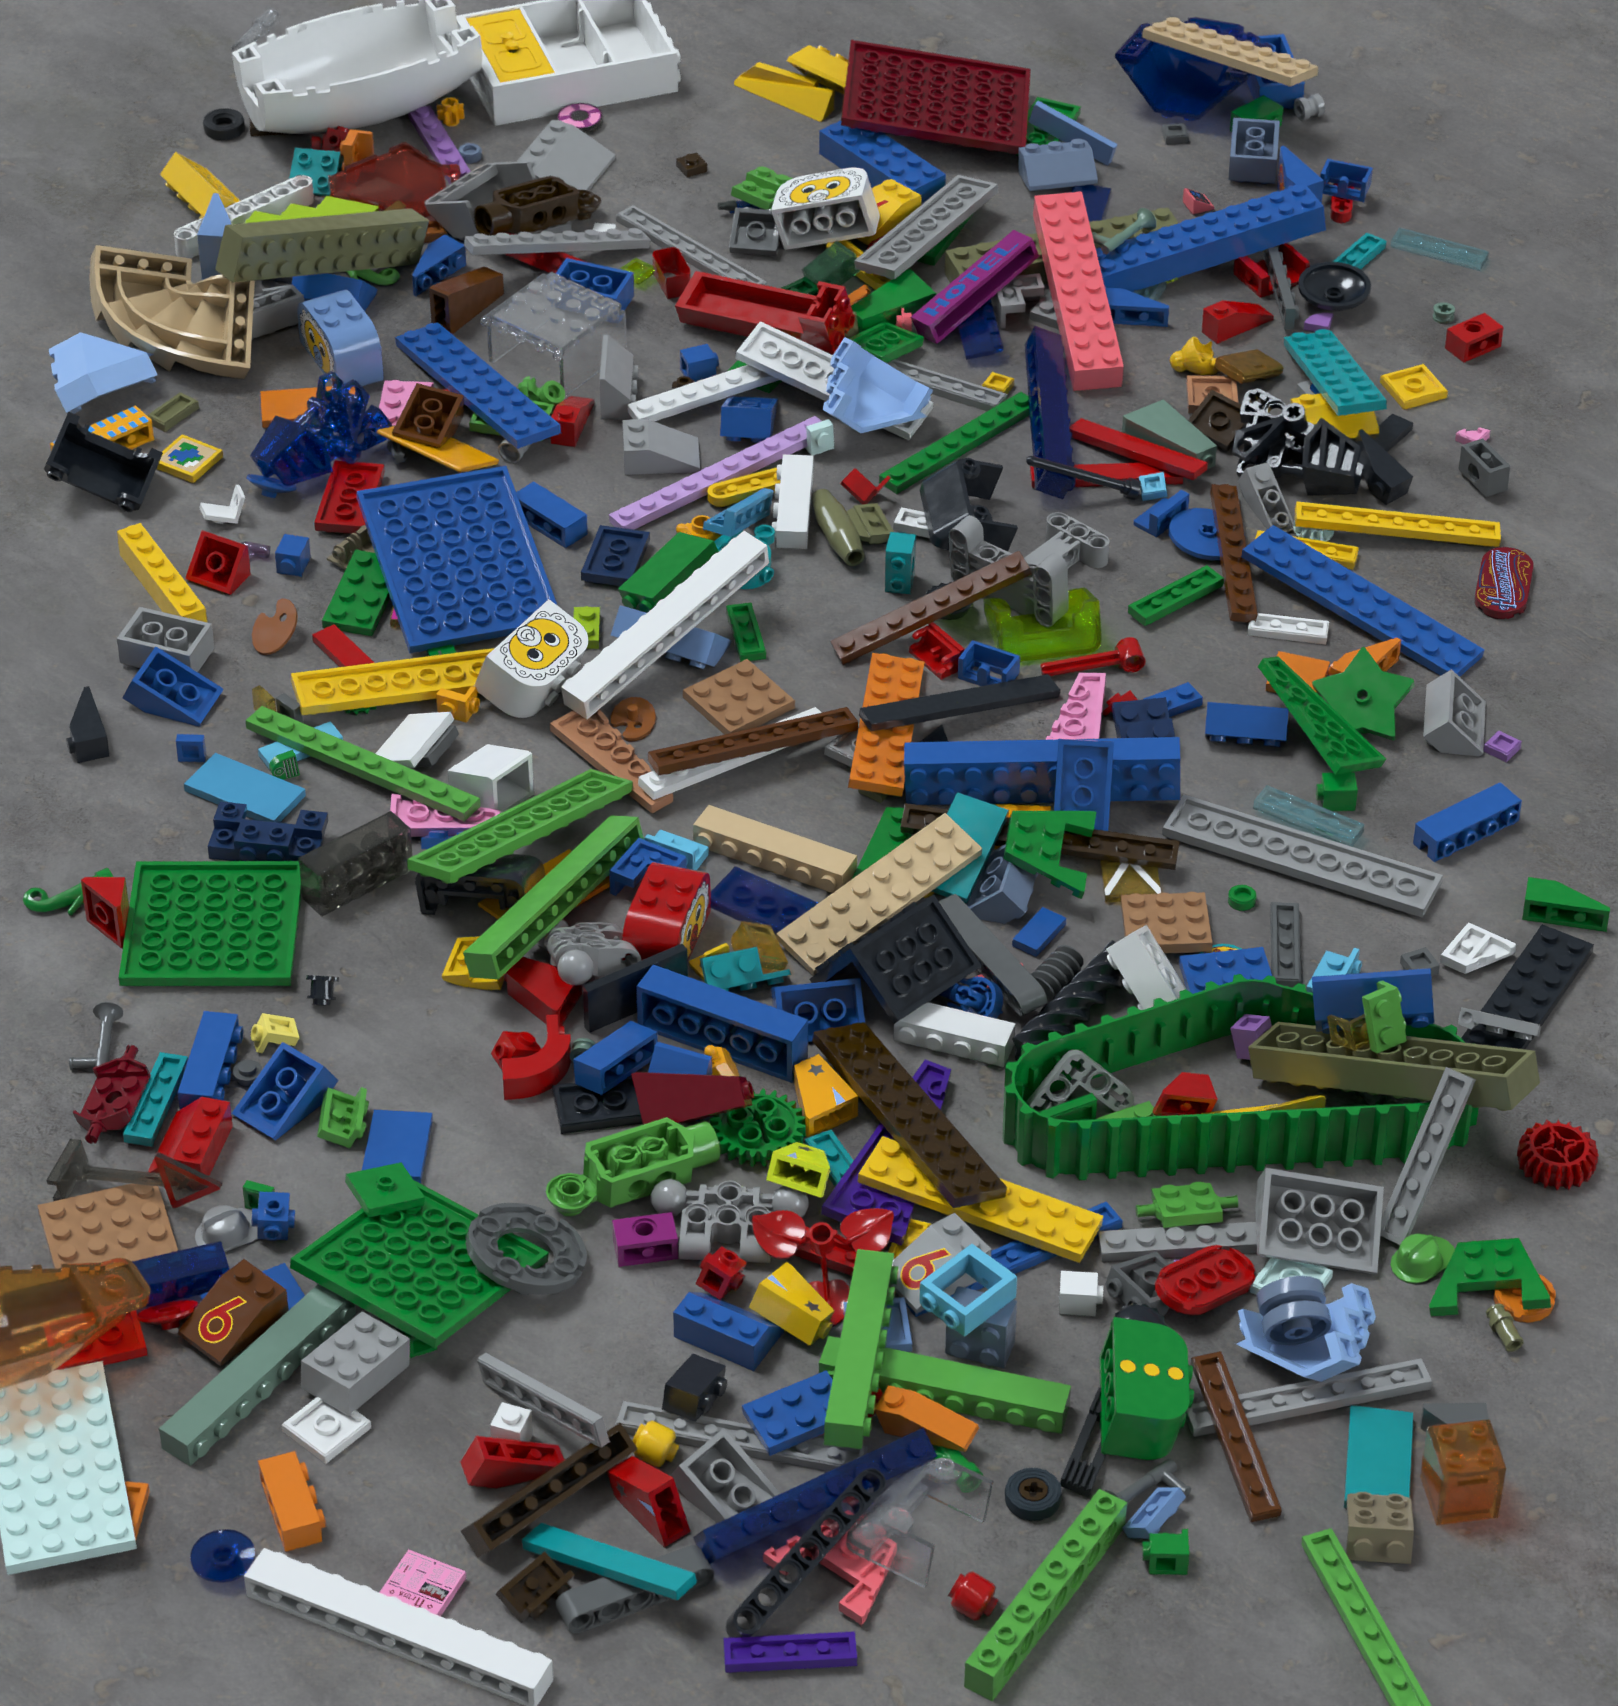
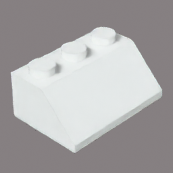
[1106,925,1187,1010]

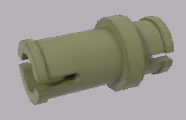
[1486,1304,1524,1352]

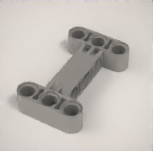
[988,512,1110,617]
[949,515,1069,627]

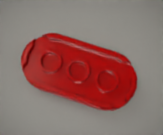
[1155,1245,1255,1315]

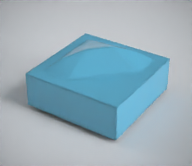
[1139,472,1168,501]

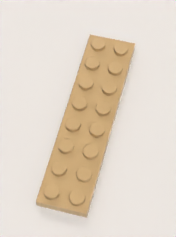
[1142,17,1318,87]
[776,813,982,976]

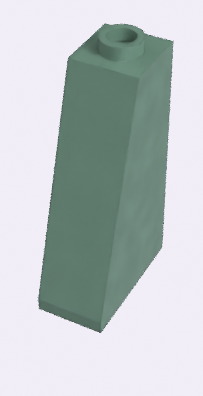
[1122,399,1217,469]

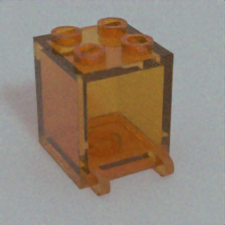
[1420,1419,1506,1525]

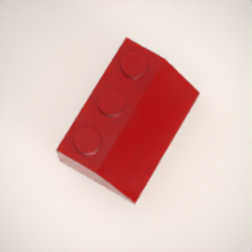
[146,1097,233,1189]

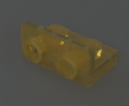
[731,921,788,971]

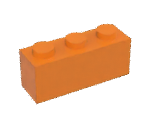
[258,1451,326,1552]

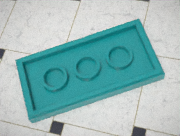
[931,792,1009,904]
[1344,1405,1413,1508]

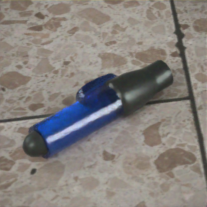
[718,200,760,213]

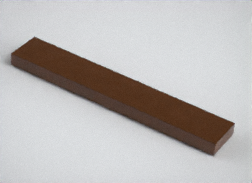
[1190,1351,1282,1523]

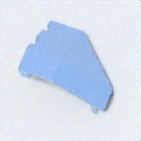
[49,332,158,414]
[823,337,933,433]
[1236,1283,1376,1382]

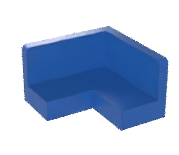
[609,838,687,896]

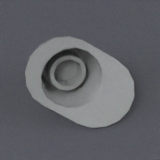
[195,1205,257,1254]

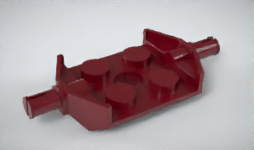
[73,1045,151,1144]

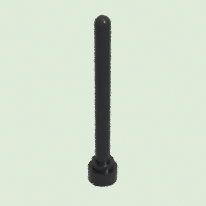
[1026,456,1141,500]

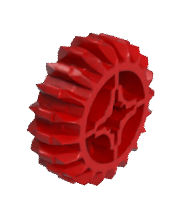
[1517,1119,1599,1190]

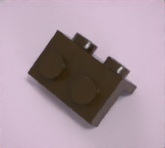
[495,1552,575,1624]

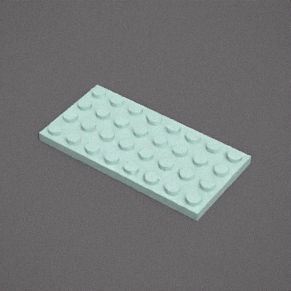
[0,1361,137,1575]

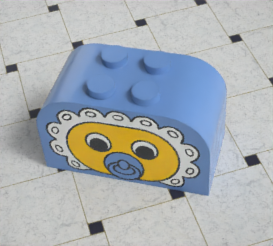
[297,290,384,387]

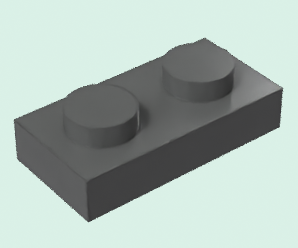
[415,725,459,768]

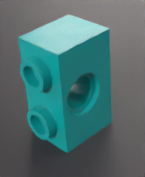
[885,532,916,594]

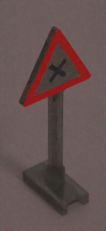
[46,1139,222,1208]

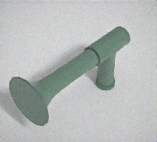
[1092,208,1157,254]

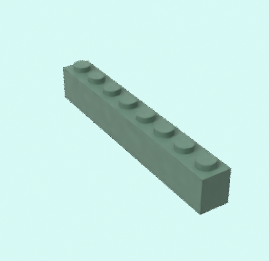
[159,1284,356,1466]

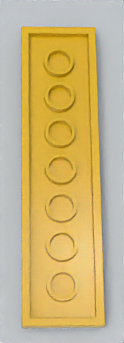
[291,648,495,715]
[858,1136,1103,1263]

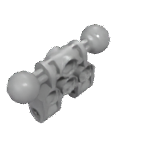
[538,919,641,986]
[650,1179,809,1263]

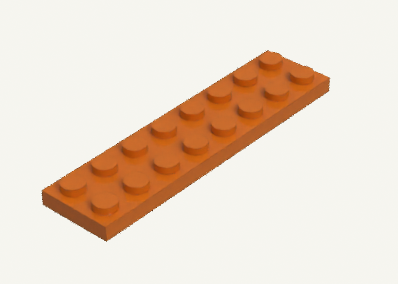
[848,653,924,797]

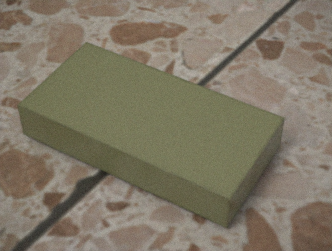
[147,392,199,432]

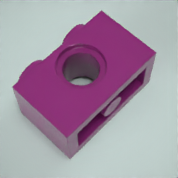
[612,1212,678,1267]

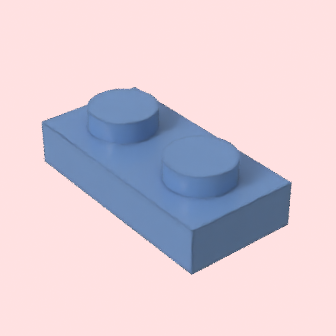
[1123,1487,1186,1539]

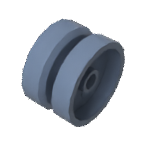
[1256,1276,1332,1345]

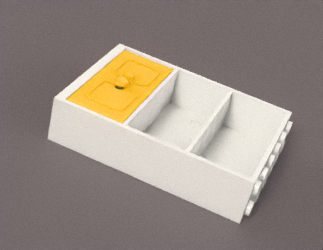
[456,0,681,126]

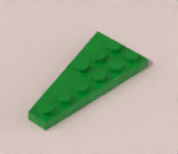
[1258,656,1386,775]

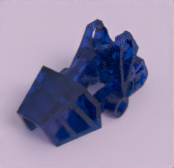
[250,371,392,486]

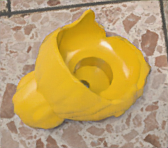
[1170,337,1219,376]

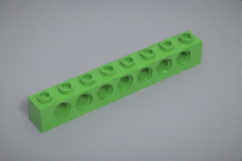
[964,1489,1127,1701]

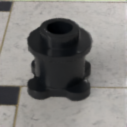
[306,975,339,1006]

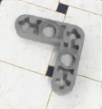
[1026,1050,1134,1112]

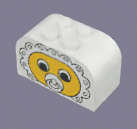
[771,168,880,250]
[474,599,588,718]

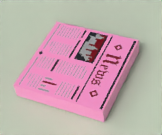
[379,1550,466,1617]

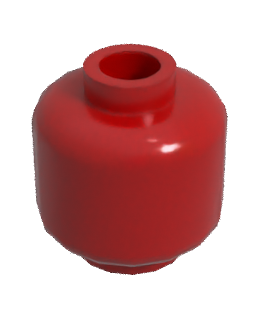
[948,1572,998,1620]

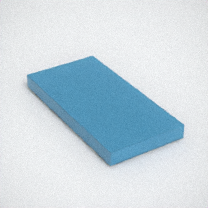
[184,753,306,823]

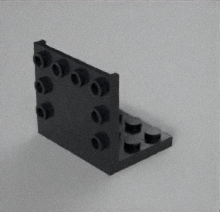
[809,895,982,1024]

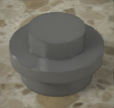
[233,1060,262,1087]

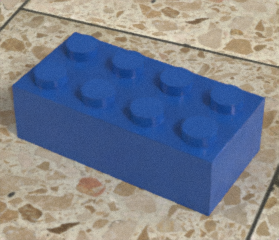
[1240,34,1305,109]

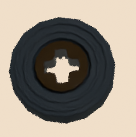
[1004,1468,1062,1521]

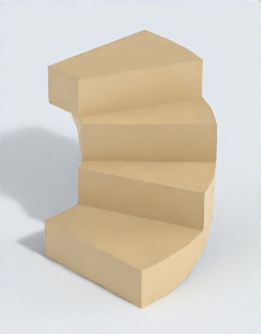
[90,245,255,379]

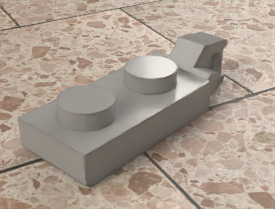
[1458,1007,1541,1041]

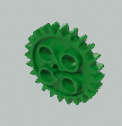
[710,1088,806,1167]

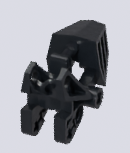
[1232,389,1364,496]

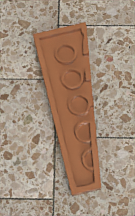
[550,709,673,813]

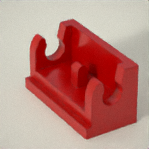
[909,622,965,680]

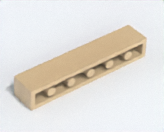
[693,805,857,893]

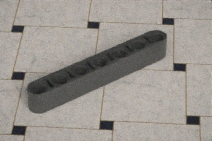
[939,894,1047,1017]

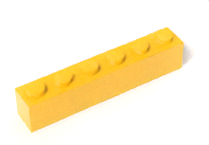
[117,523,207,622]

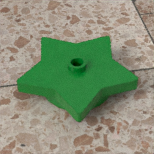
[1312,647,1415,740]

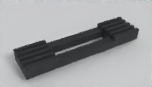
[1060,1387,1106,1497]

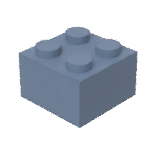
[945,1286,1017,1368]

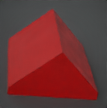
[185,530,251,595]
[81,877,129,949]

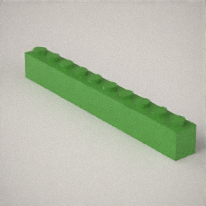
[463,815,644,980]

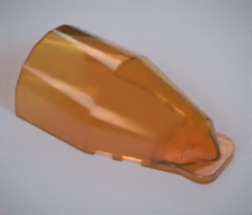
[0,1258,150,1390]

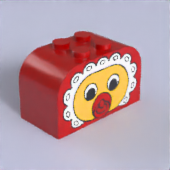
[622,862,711,961]

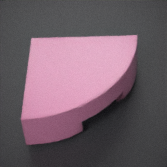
[1455,428,1490,444]

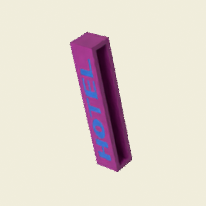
[911,230,1039,344]

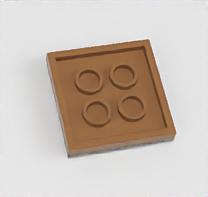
[683,659,795,734]
[1121,892,1212,953]

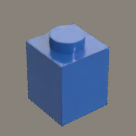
[680,344,719,382]
[275,534,311,577]

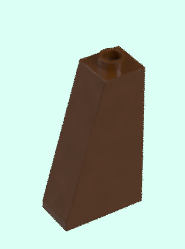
[429,266,504,335]

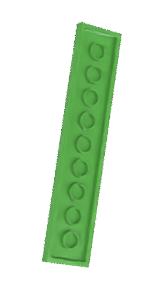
[407,769,633,883]

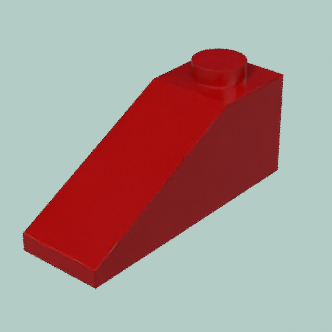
[1202,300,1274,344]
[551,396,595,447]
[460,1436,564,1488]

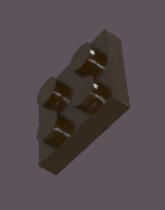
[1188,390,1247,452]

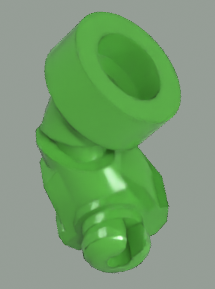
[518,376,565,407]

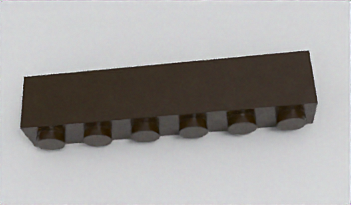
[460,1423,637,1558]

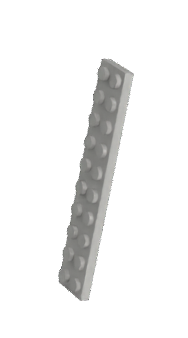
[1162,794,1443,918]

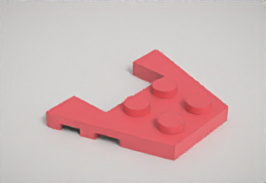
[763,1510,898,1625]

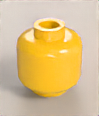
[632,1420,680,1467]

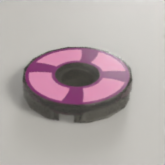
[557,103,603,133]

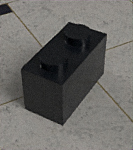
[662,1353,727,1422]

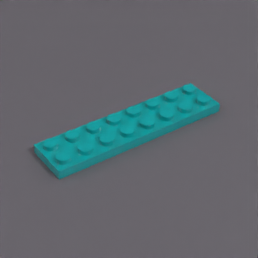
[1284,329,1387,416]

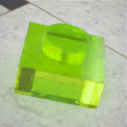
[620,258,654,285]

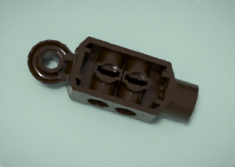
[473,176,601,236]

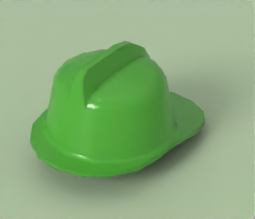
[1390,1234,1455,1284]

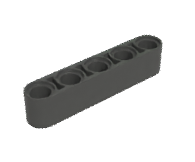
[555,1545,714,1634]

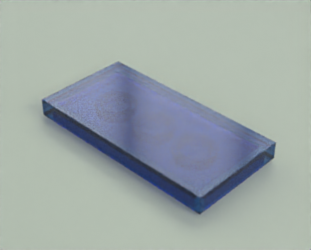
[711,866,818,937]

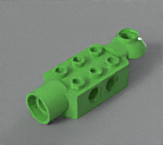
[546,1117,720,1217]

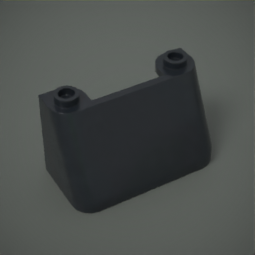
[44,411,163,512]
[415,854,545,915]

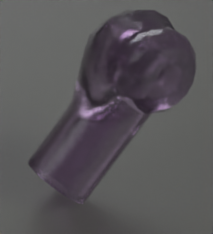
[242,541,271,558]

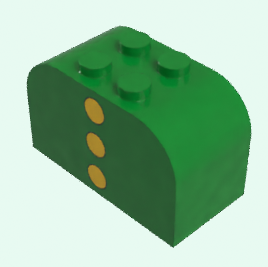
[1099,1317,1194,1460]

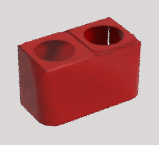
[652,247,691,299]

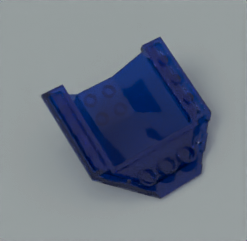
[1115,17,1272,121]

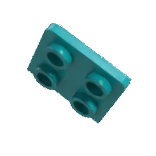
[289,148,344,196]

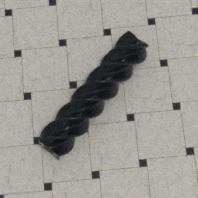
[1012,940,1123,1061]

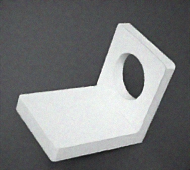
[199,485,245,524]

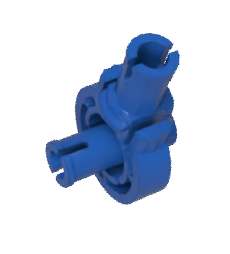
[939,977,1003,1019]

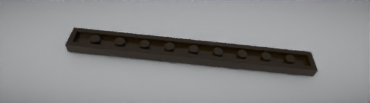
[900,803,1180,870]

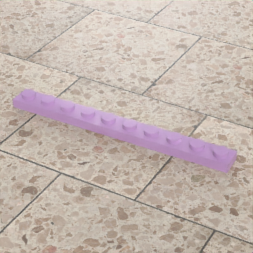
[609,416,821,530]

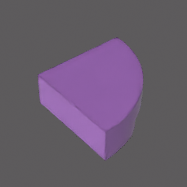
[1304,313,1333,332]

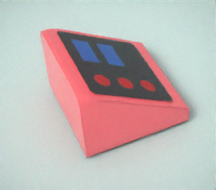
[1183,188,1214,215]

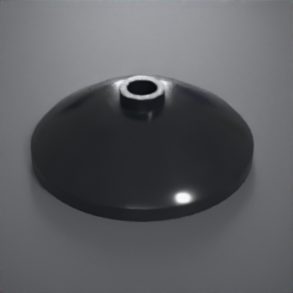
[1298,262,1371,311]

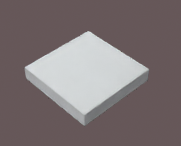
[281,1397,371,1464]

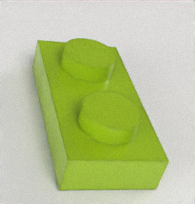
[573,606,600,649]

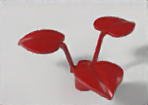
[752,1208,894,1327]

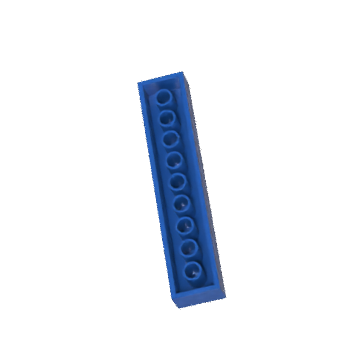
[1096,183,1326,292]
[904,737,1181,805]

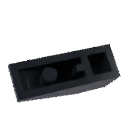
[1355,429,1413,505]
[66,686,110,763]

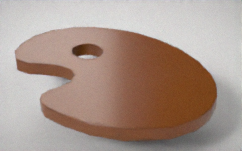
[252,598,298,655]
[610,697,656,742]

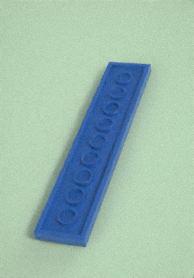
[395,322,561,449]
[1241,525,1485,677]

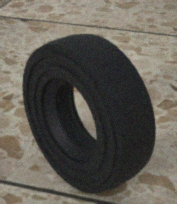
[203,108,245,140]

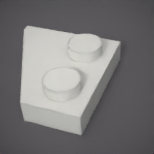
[1440,922,1517,974]

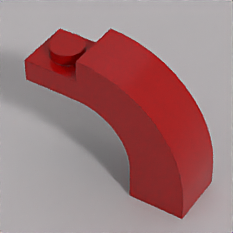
[502,1014,571,1100]

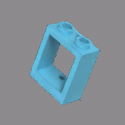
[920,1244,1017,1337]

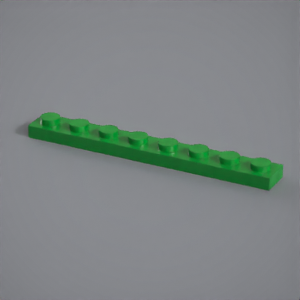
[879,392,1039,494]

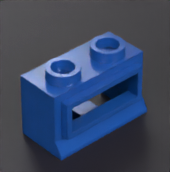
[1320,159,1373,202]
[958,640,1020,686]

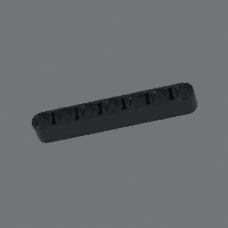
[726,1468,886,1638]

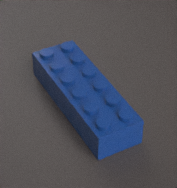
[819,120,946,204]
[637,965,808,1083]

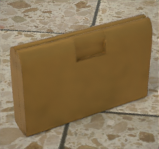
[1214,349,1284,384]

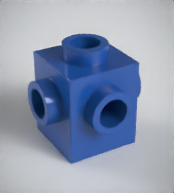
[252,1192,295,1241]

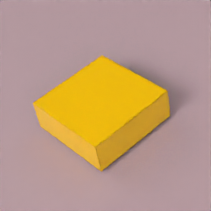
[982,372,1014,394]

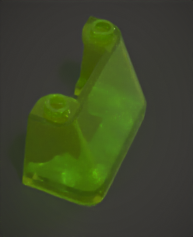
[983,587,1102,662]

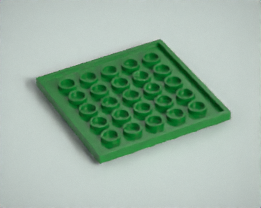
[118,861,304,986]
[290,1180,549,1348]

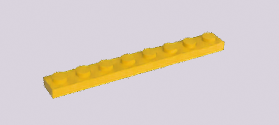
[1295,501,1501,547]

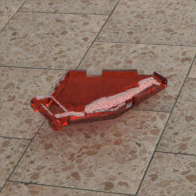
[327,142,461,218]

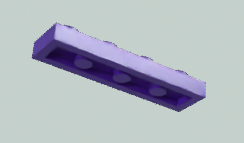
[723,1631,857,1673]

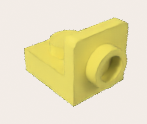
[251,1013,299,1053]

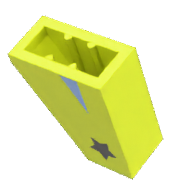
[766,1142,830,1198]

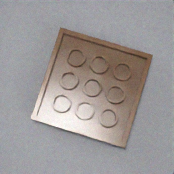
[37,1178,183,1299]

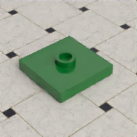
[345,1162,425,1217]

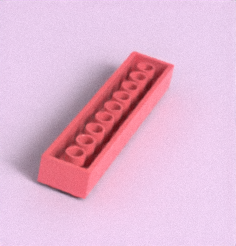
[1033,192,1124,391]

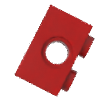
[1445,313,1504,363]

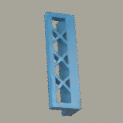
[703,488,774,537]

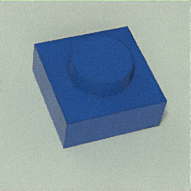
[176,734,206,762]

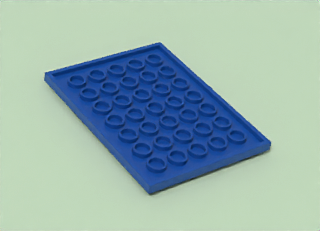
[356,466,558,654]

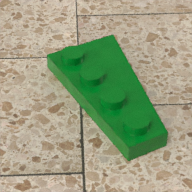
[852,807,912,879]

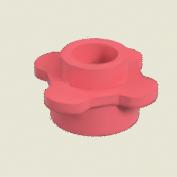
[896,308,912,331]

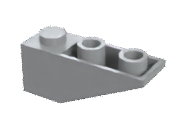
[1238,462,1294,533]

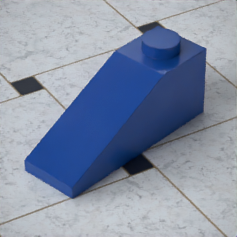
[1105,287,1169,327]

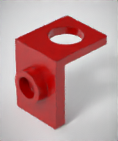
[840,468,890,505]

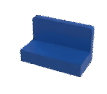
[1133,490,1190,538]

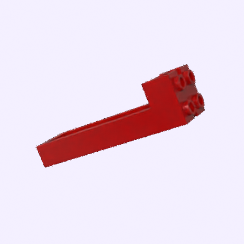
[675,271,855,355]

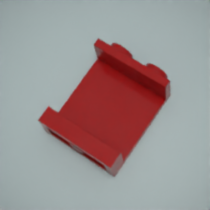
[1233,242,1310,298]

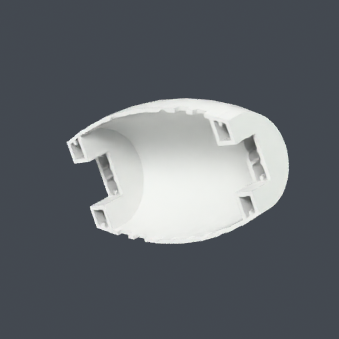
[232,0,482,134]

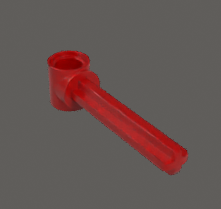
[1040,637,1146,676]

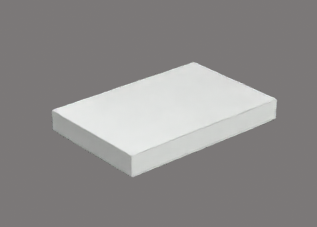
[375,712,454,768]

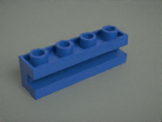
[1413,782,1522,862]
[178,1011,244,1110]

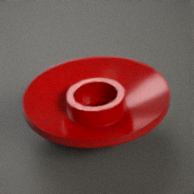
[137,1300,198,1330]

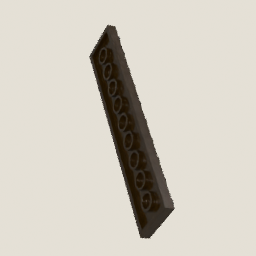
[812,1022,1007,1208]

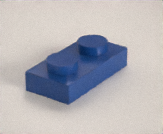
[1144,682,1203,717]

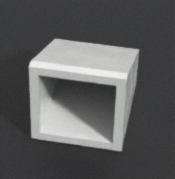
[448,744,534,813]

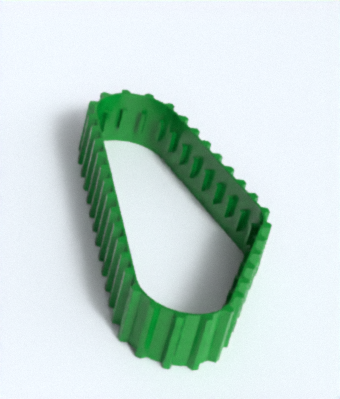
[1002,974,1479,1180]

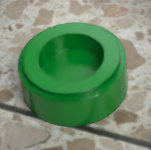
[1228,885,1256,911]

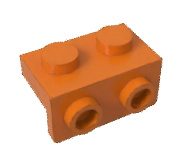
[340,129,375,185]

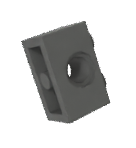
[1459,438,1511,497]

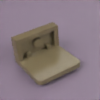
[1346,1492,1414,1564]

